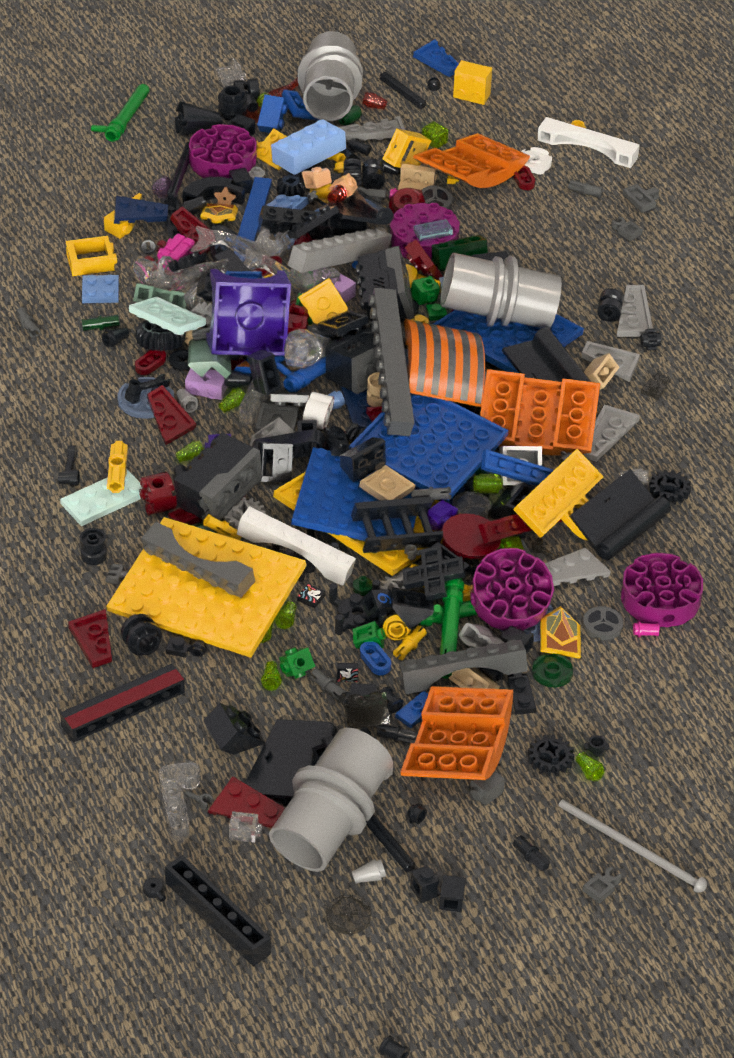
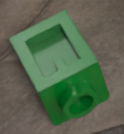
[353,621,386,649]

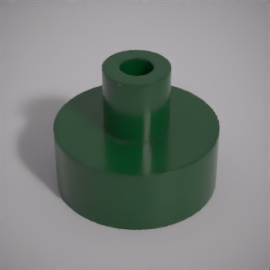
[353,576,372,596]

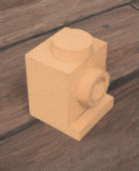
[302,167,332,189]

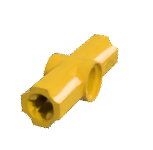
[107,441,128,493]

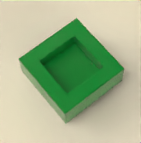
[426,303,447,321]

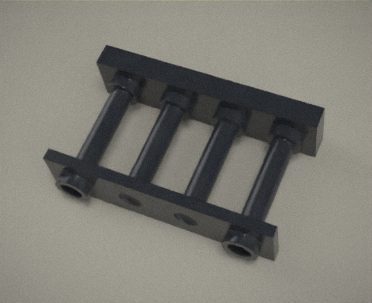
[351,496,443,553]

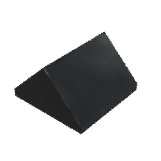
[391,587,434,629]

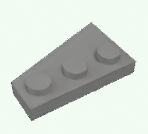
[581,341,640,382]

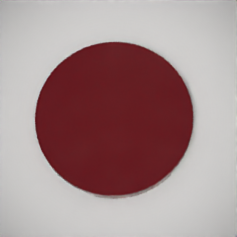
[442,513,501,561]

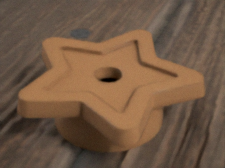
[214,187,236,205]

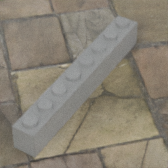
[288,227,392,273]

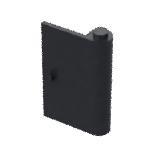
[316,190,394,225]
[502,327,591,382]
[569,469,671,560]
[245,719,338,807]

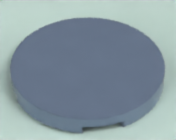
[117,377,174,419]

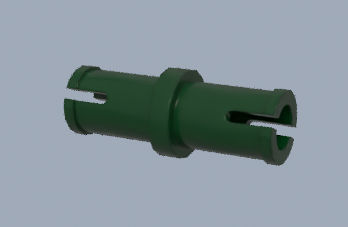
[82,315,120,331]

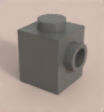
[470,771,505,806]

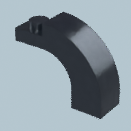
[182,177,245,205]

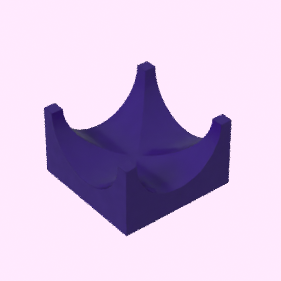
[206,269,291,356]

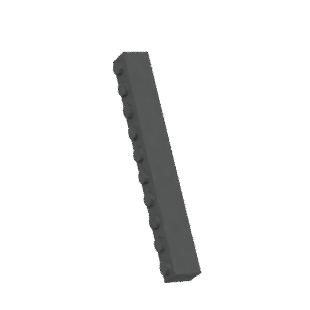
[368,288,414,436]

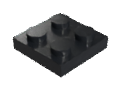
[318,310,369,337]

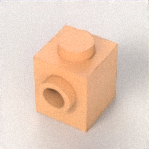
[329,173,358,201]

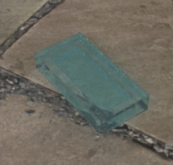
[413,219,453,241]

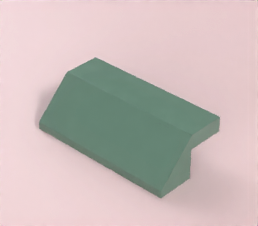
[188,339,231,378]

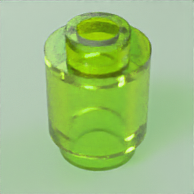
[473,474,503,494]

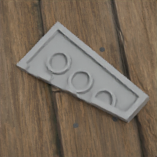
[338,116,405,142]
[545,548,611,586]

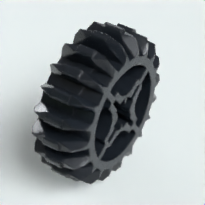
[135,321,185,351]

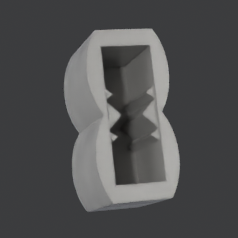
[459,623,504,648]

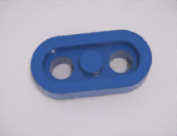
[360,641,391,675]

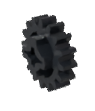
[649,469,691,505]
[527,735,575,776]

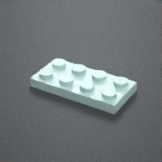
[129,297,206,335]
[60,469,142,526]

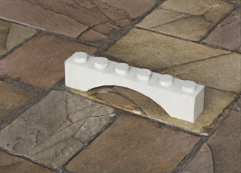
[537,117,640,168]
[237,506,356,586]

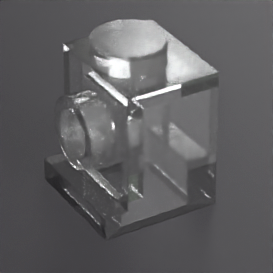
[229,811,262,842]

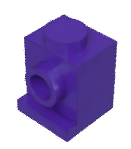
[427,500,458,531]

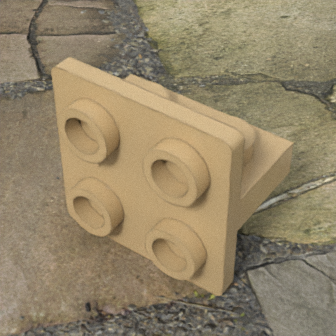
[398,163,437,190]

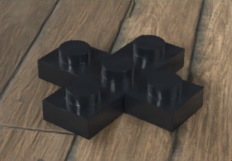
[402,546,466,601]

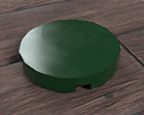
[532,653,573,688]

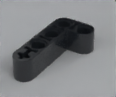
[252,429,330,463]

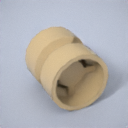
[367,372,383,407]

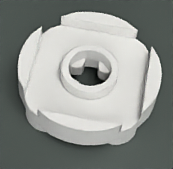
[521,147,552,175]

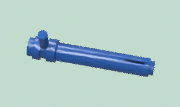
[276,356,326,392]

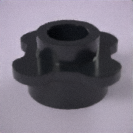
[584,735,609,757]

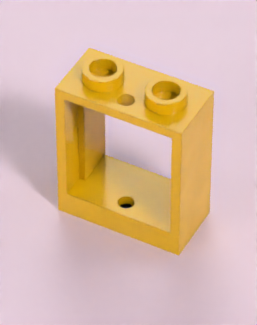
[383,128,432,168]
[66,236,117,276]

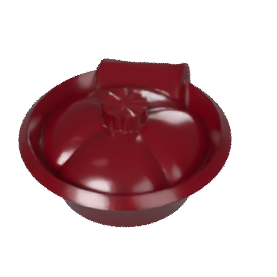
[389,188,426,214]

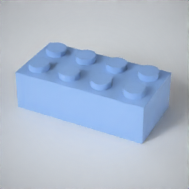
[271,119,346,175]

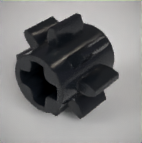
[640,328,661,350]

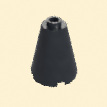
[175,102,223,136]

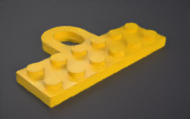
[513,449,603,541]

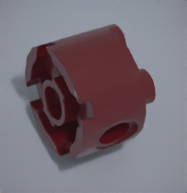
[139,471,177,516]

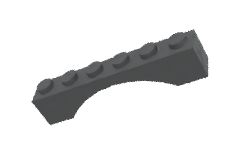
[141,522,255,598]
[399,640,528,694]

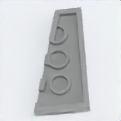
[617,285,653,337]
[583,405,640,462]

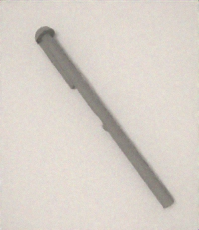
[558,799,707,893]

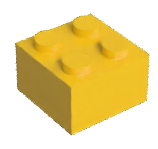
[453,60,492,105]

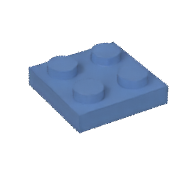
[267,195,309,210]
[82,275,119,303]

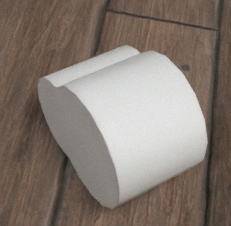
[303,392,334,430]

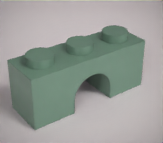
[133,283,194,311]

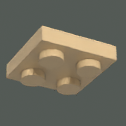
[359,465,415,501]

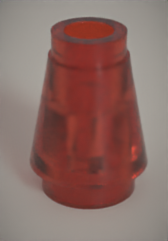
[362,91,388,110]
[327,185,347,203]

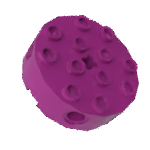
[189,124,257,178]
[390,203,460,260]
[470,548,554,630]
[621,553,703,627]

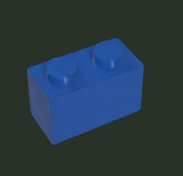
[257,95,288,133]

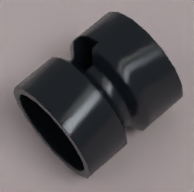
[233,78,260,100]
[362,159,385,190]
[597,288,623,322]
[80,528,107,565]

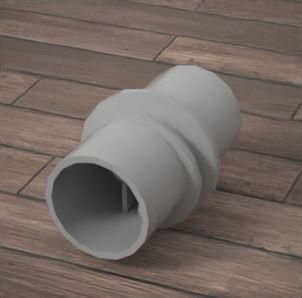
[297,31,363,121]
[440,253,562,329]
[269,727,393,872]

